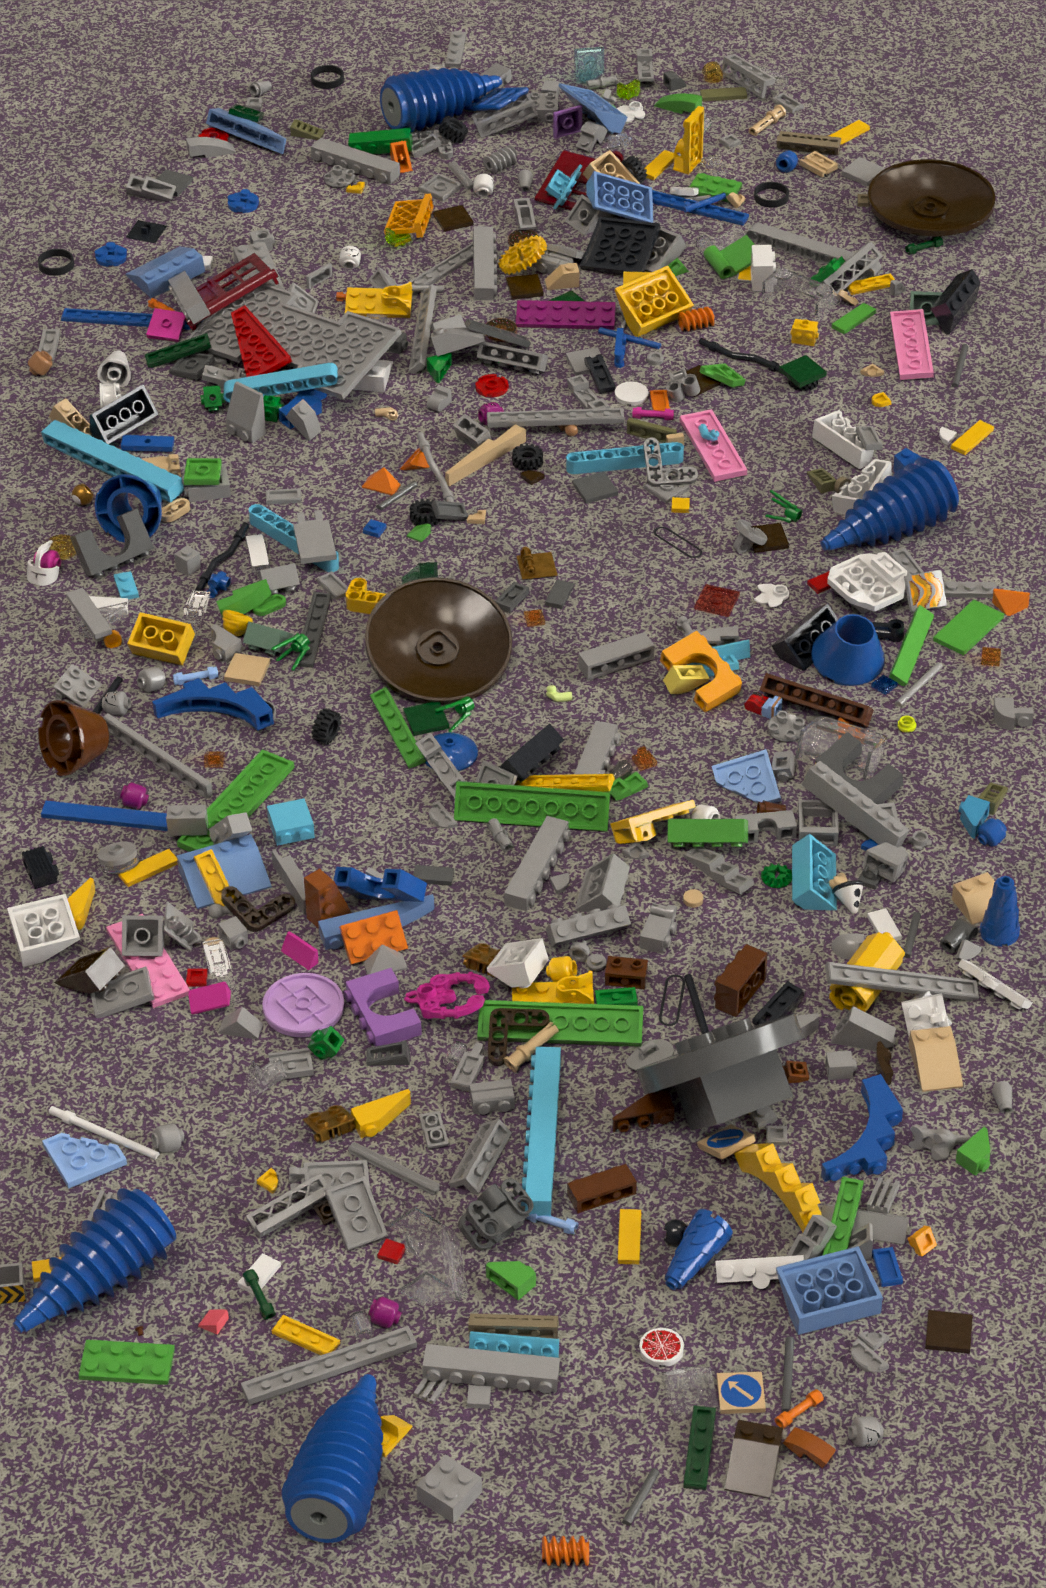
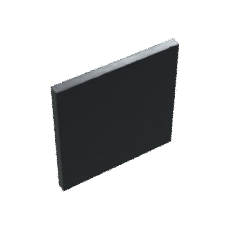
[126,220,167,243]

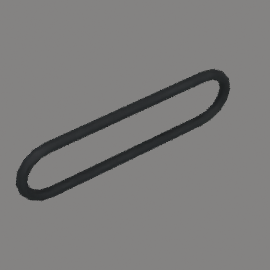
[654,527,703,558]
[659,975,685,1026]

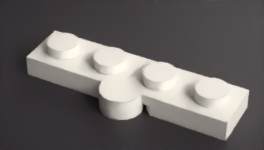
[958,959,1033,1010]
[716,1255,804,1289]

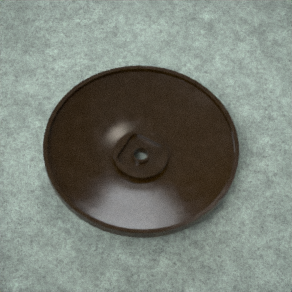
[868,159,996,236]
[365,577,512,705]

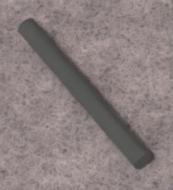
[952,344,968,387]
[781,1336,794,1412]

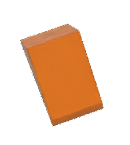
[390,141,413,173]

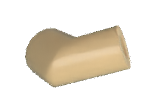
[829,873,848,889]

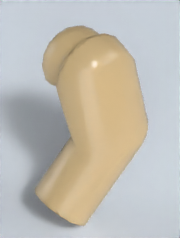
[375,407,398,420]

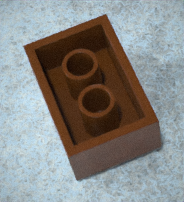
[714,944,768,1017]

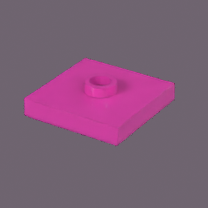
[146,308,186,342]

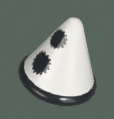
[832,880,864,914]

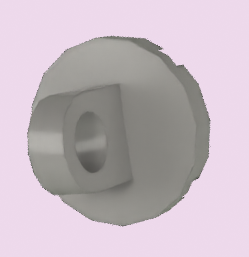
[733,519,767,554]

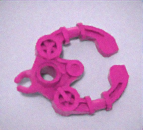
[404,972,490,1019]

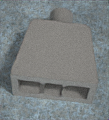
[862,842,909,882]

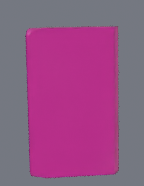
[281,931,319,970]
[188,982,231,1014]

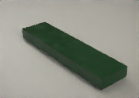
[144,333,212,368]
[683,1405,716,1490]

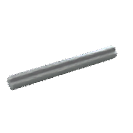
[348,1142,440,1195]

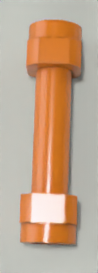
[775,1389,824,1429]

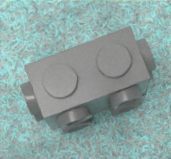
[527,92,558,122]

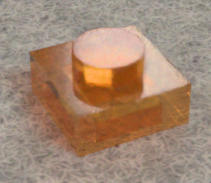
[524,609,545,627]
[981,647,1001,666]

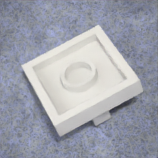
[901,993,949,1036]

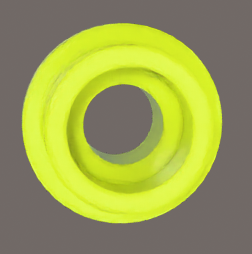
[897,715,916,732]

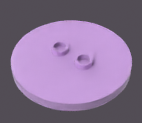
[262,973,344,1037]

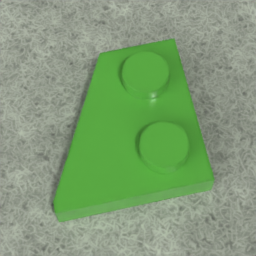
[699,363,746,388]

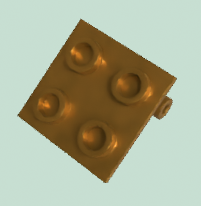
[516,546,557,580]
[462,943,501,978]
[303,1105,355,1143]

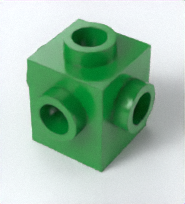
[200,386,225,412]
[263,395,283,422]
[307,1026,345,1060]

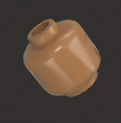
[28,350,53,376]

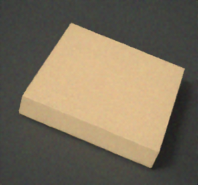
[224,653,270,686]

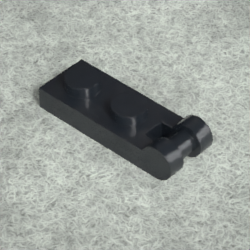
[584,354,616,394]
[752,981,804,1026]

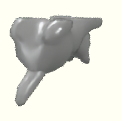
[909,1123,971,1161]

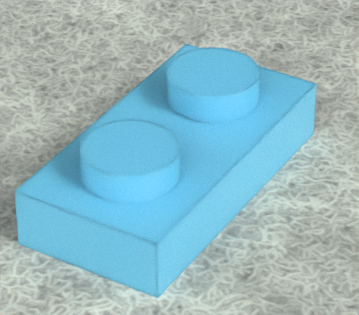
[113,571,139,599]

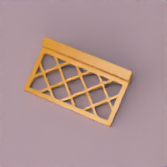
[384,193,434,238]

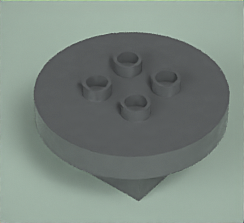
[636,1013,804,1130]

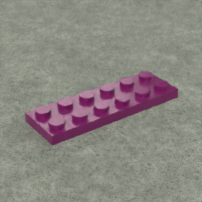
[516,300,616,330]

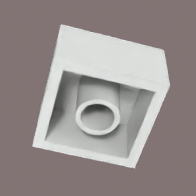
[751,245,776,291]

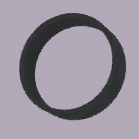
[310,65,344,89]
[754,182,789,208]
[38,249,74,276]

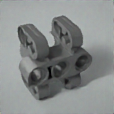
[458,1178,534,1251]

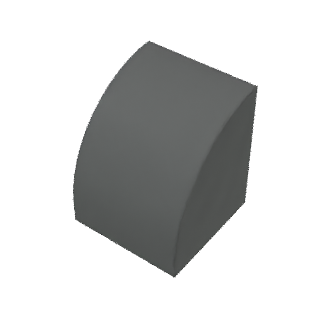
[663,71,686,91]

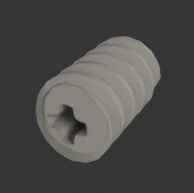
[483,145,517,174]

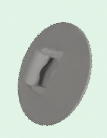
[626,1039,674,1070]

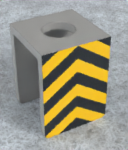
[0,1262,26,1304]

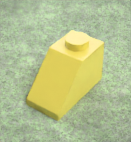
[663,665,710,694]

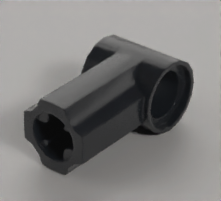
[872,619,904,642]

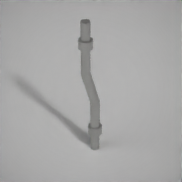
[417,432,454,502]

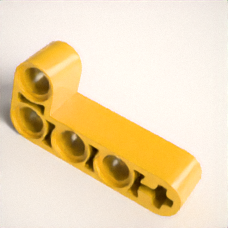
[346,578,386,614]

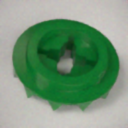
[761,863,792,888]

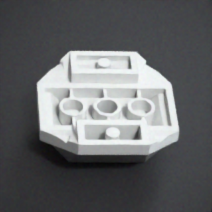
[827,552,908,614]

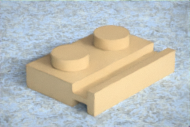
[799,151,838,177]

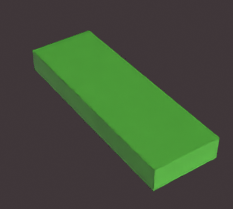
[832,303,876,334]

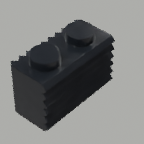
[22,846,59,889]

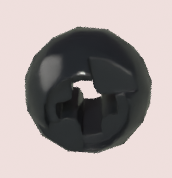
[664,1219,687,1247]

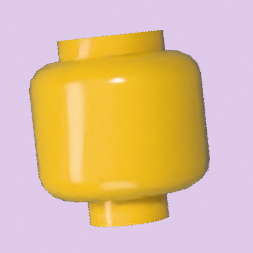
[546,956,578,982]

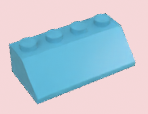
[792,834,837,910]

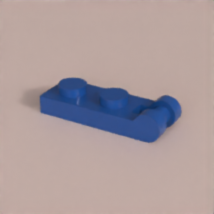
[614,328,627,368]

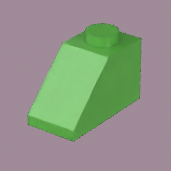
[956,1127,990,1176]
[486,1261,536,1300]

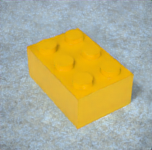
[127,612,195,666]

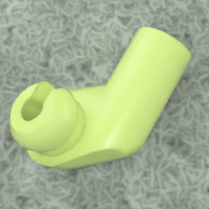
[546,685,572,702]

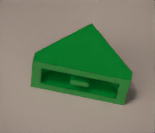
[426,352,452,383]

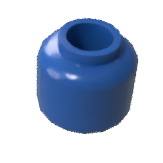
[776,151,798,173]
[977,818,1007,847]

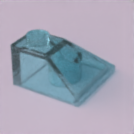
[574,47,604,83]

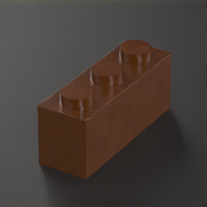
[567,1164,637,1214]

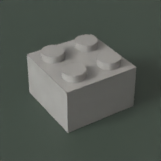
[416,1455,482,1523]

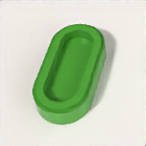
[253,594,286,616]

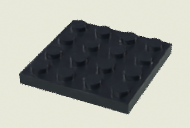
[580,217,661,275]

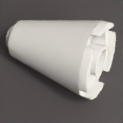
[97,351,131,387]

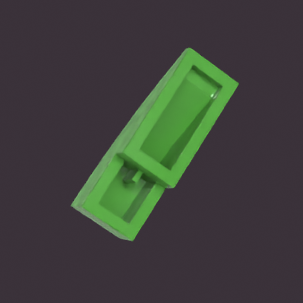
[654,93,702,114]
[216,579,272,618]

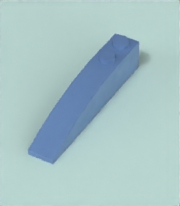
[206,108,286,154]
[318,894,434,950]

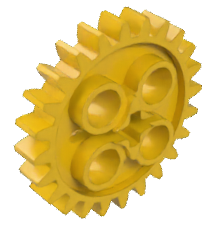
[498,235,548,275]

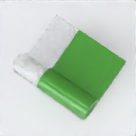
[695,225,755,279]

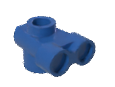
[206,571,231,598]

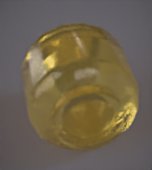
[702,62,723,83]

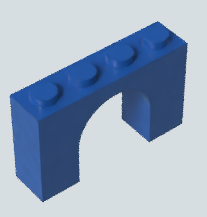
[333,867,427,902]

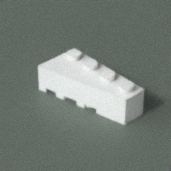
[812,410,874,469]
[832,459,892,515]

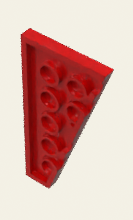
[231,305,292,377]

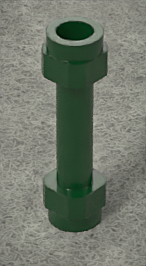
[905,236,943,255]
[242,1269,276,1320]

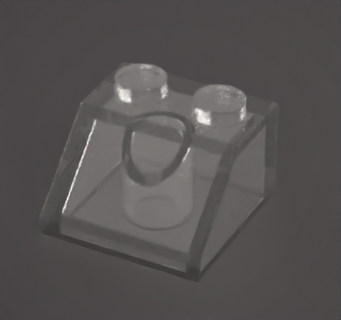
[662,1364,719,1421]

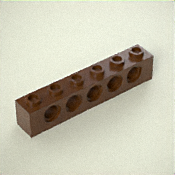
[760,673,874,727]

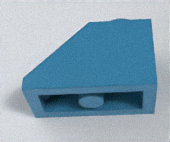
[958,795,990,839]

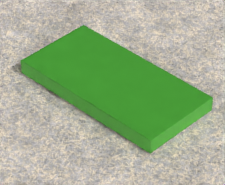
[933,599,1004,656]

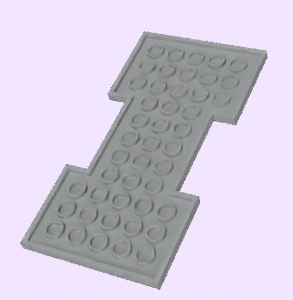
[186,276,402,400]

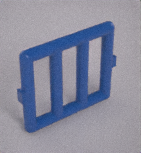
[468,87,529,111]

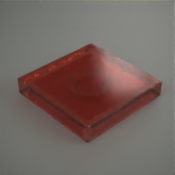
[694,584,740,617]

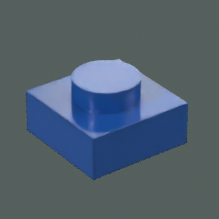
[363,519,387,538]

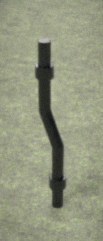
[699,338,782,374]
[195,522,249,592]

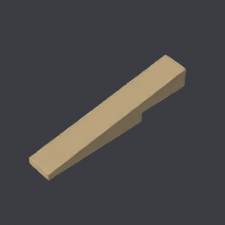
[445,424,526,486]

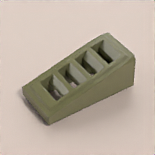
[290,119,325,140]
[807,468,837,494]
[978,783,1008,815]

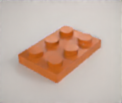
[339,910,408,965]

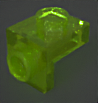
[617,79,640,100]
[385,228,412,247]

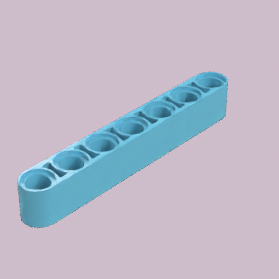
[223,363,338,403]
[566,442,684,474]
[249,504,339,572]

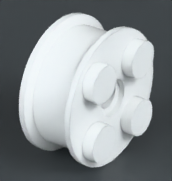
[99,382,121,408]

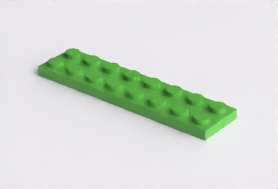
[177,749,295,852]
[454,781,610,831]
[477,1000,643,1047]

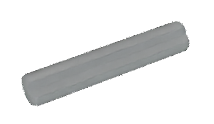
[449,161,473,190]

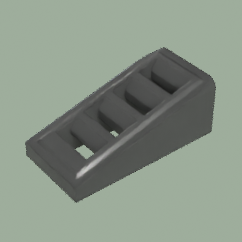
[366,1041,410,1066]

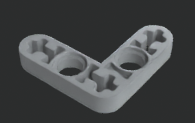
[412,130,453,159]
[643,437,698,486]

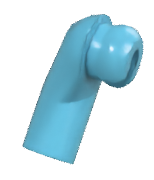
[698,424,719,442]

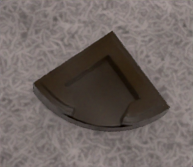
[520,471,545,485]

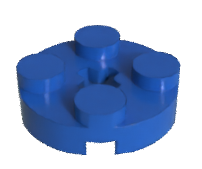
[227,189,259,213]
[95,242,127,267]

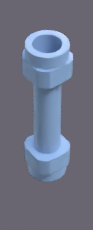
[173,666,218,685]
[526,1214,578,1235]

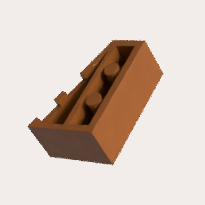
[304,868,352,929]

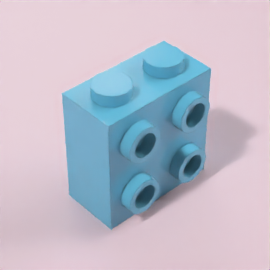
[267,798,315,846]

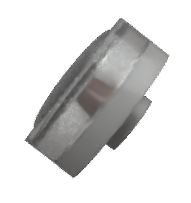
[98,842,139,874]

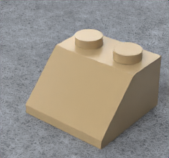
[952,872,995,925]

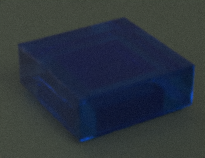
[871,675,897,695]

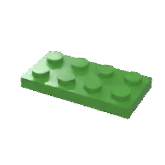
[79,1340,175,1385]

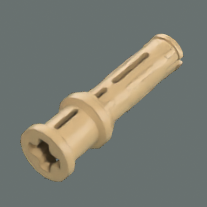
[749,105,786,136]
[503,1022,559,1073]

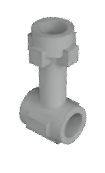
[677,616,699,638]

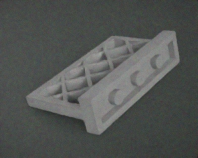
[471,93,538,138]

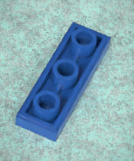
[121,435,175,452]

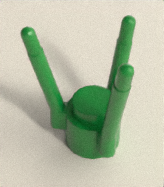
[765,490,803,523]
[271,633,310,671]
[435,696,474,732]

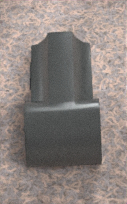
[940,918,978,953]

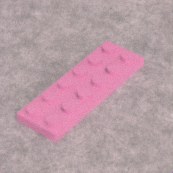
[890,309,934,380]
[680,409,747,482]
[106,914,190,1008]

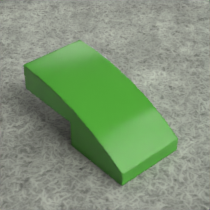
[610,772,649,801]

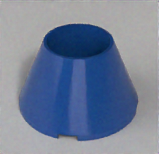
[95,474,162,543]
[811,614,885,686]

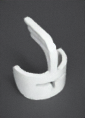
[27,540,59,586]

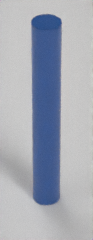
[683,193,726,213]

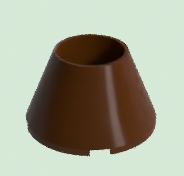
[38,700,109,776]

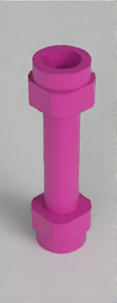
[632,407,674,420]

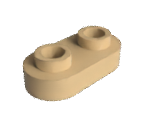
[161,498,190,523]

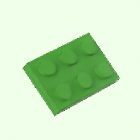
[689,173,742,202]

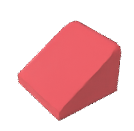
[198,1309,229,1335]

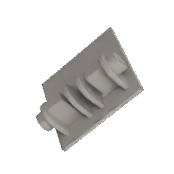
[53,664,102,707]
[163,901,202,951]

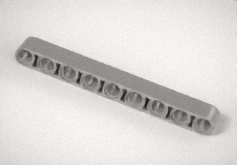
[746,223,881,278]

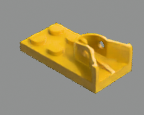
[673,106,704,175]
[345,282,412,318]
[610,800,696,844]
[512,971,594,1004]

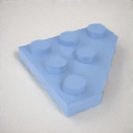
[712,749,782,803]
[42,1133,127,1189]

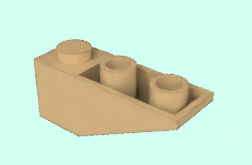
[49,398,91,435]

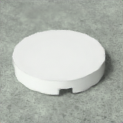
[615,382,648,406]

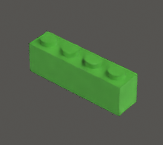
[668,819,748,847]

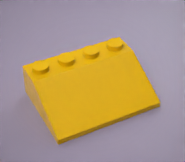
[615,266,694,337]

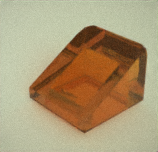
[204,751,225,768]

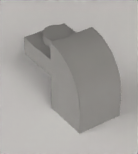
[575,121,608,153]
[993,697,1034,730]

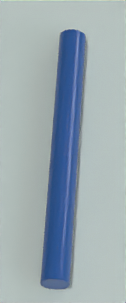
[598,327,661,349]

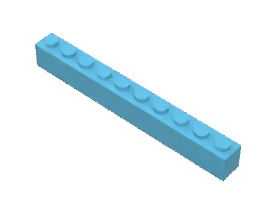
[41,420,184,503]
[521,1047,561,1216]

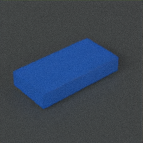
[872,1247,903,1287]

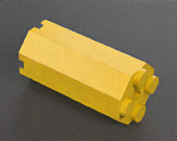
[829,932,905,1012]

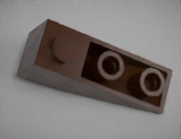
[612,1090,674,1133]

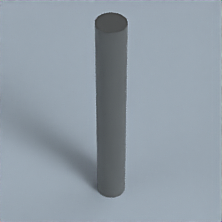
[376,481,418,510]
[904,912,921,958]
[622,1468,660,1526]

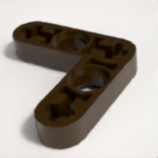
[221,886,295,932]
[488,1008,550,1066]

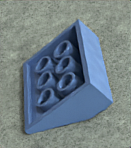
[558,83,628,134]
[586,171,653,223]
[126,246,205,298]
[177,834,272,909]
[776,1246,883,1335]

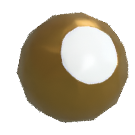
[72,483,94,506]

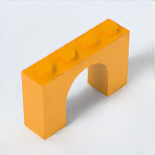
[660,631,742,712]

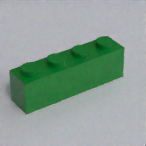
[348,128,413,155]

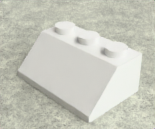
[487,938,549,988]

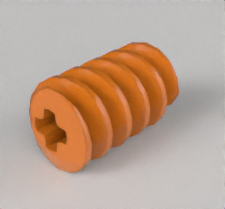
[678,306,715,332]
[542,1536,589,1566]

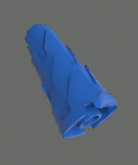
[979,876,1020,947]
[664,1209,733,1290]

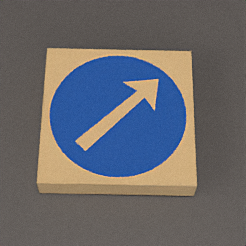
[697,1124,756,1159]
[717,1372,766,1414]

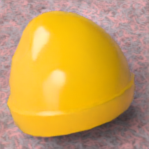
[222,610,253,637]

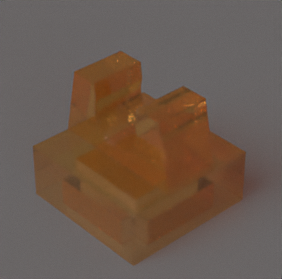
[632,746,657,771]

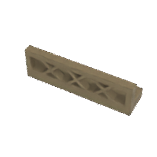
[777,131,841,155]
[468,1313,558,1339]

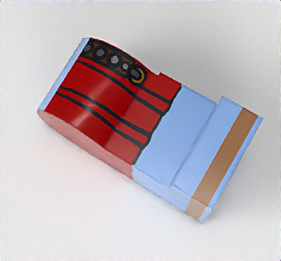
[744,692,782,719]

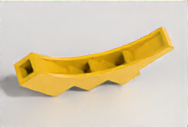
[734,1143,822,1233]

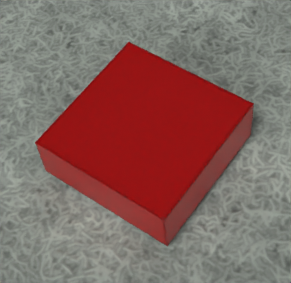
[186,969,208,987]
[377,1238,406,1265]

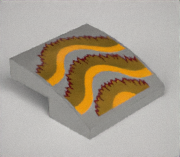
[904,570,947,612]

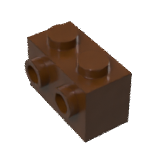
[605,956,648,990]

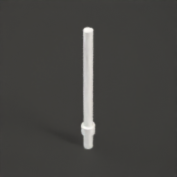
[49,1106,160,1160]

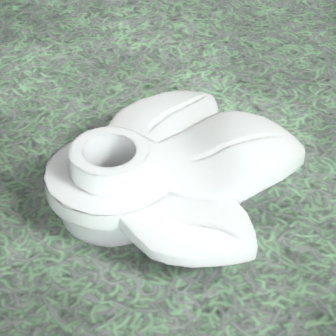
[617,101,645,122]
[754,584,789,607]

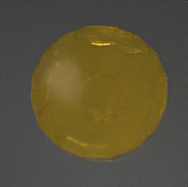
[45,534,77,560]

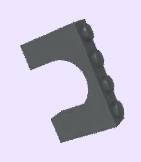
[70,509,154,578]
[815,732,904,804]

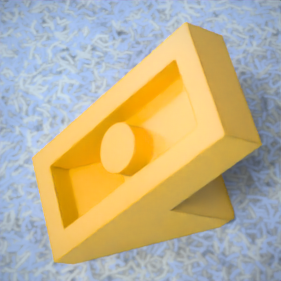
[380,1415,412,1457]

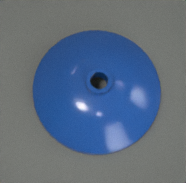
[424,732,478,772]

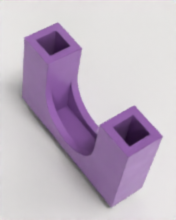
[344,968,422,1047]

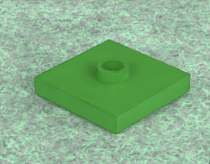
[184,458,222,485]

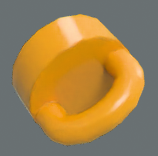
[103,630,122,648]

